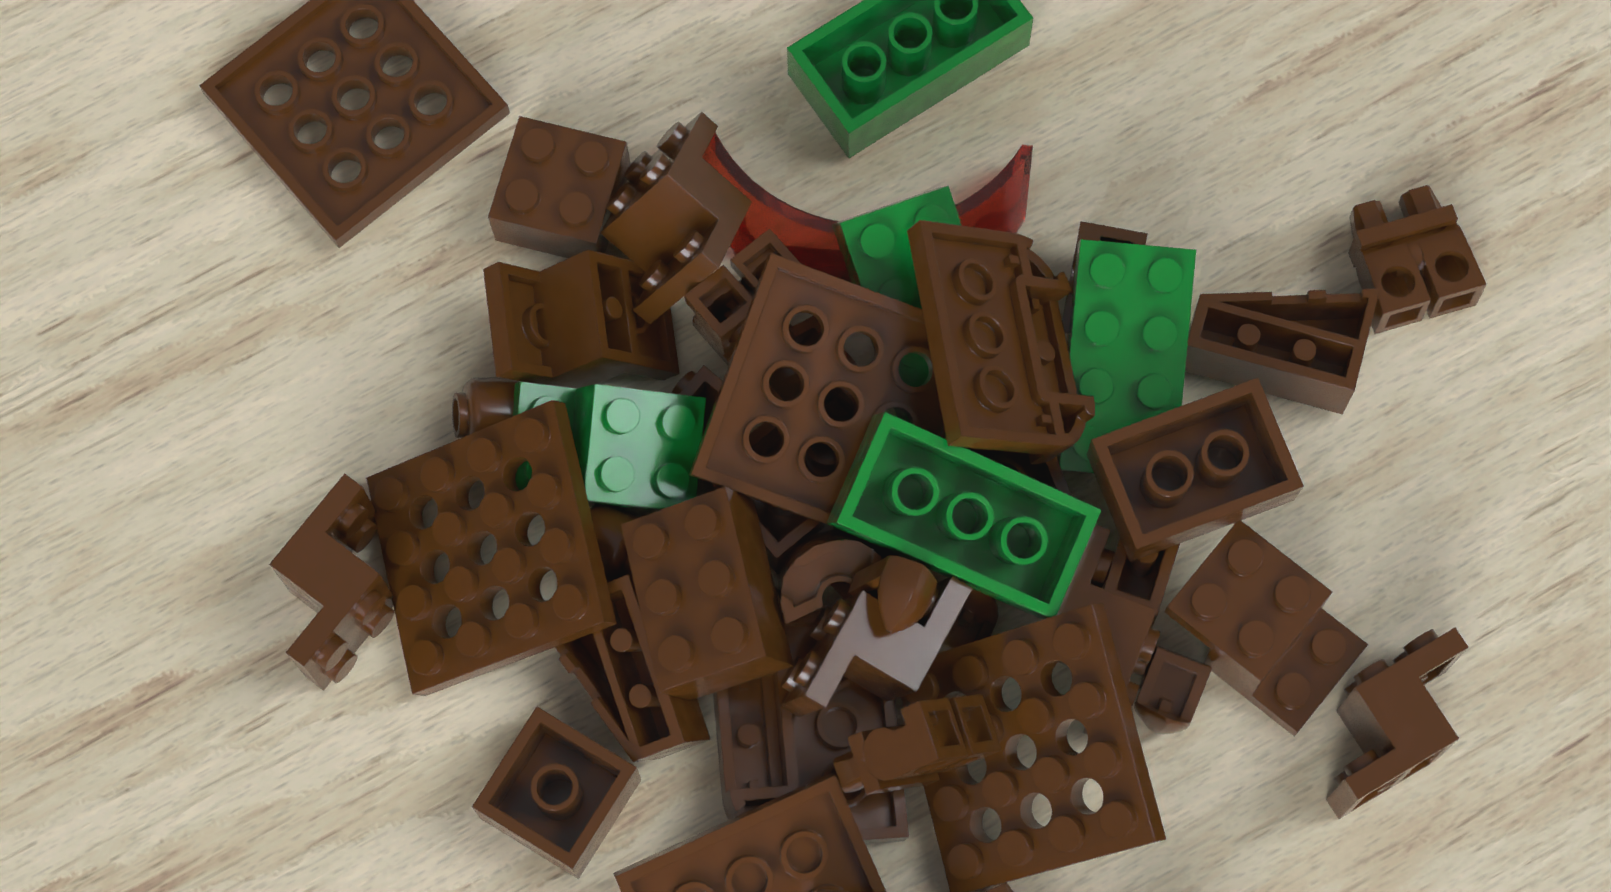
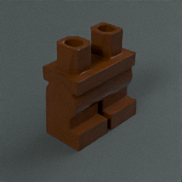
[1348,185,1486,334]
[684,229,801,365]
[833,694,1002,795]

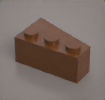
[1185,288,1380,415]
[555,574,711,762]

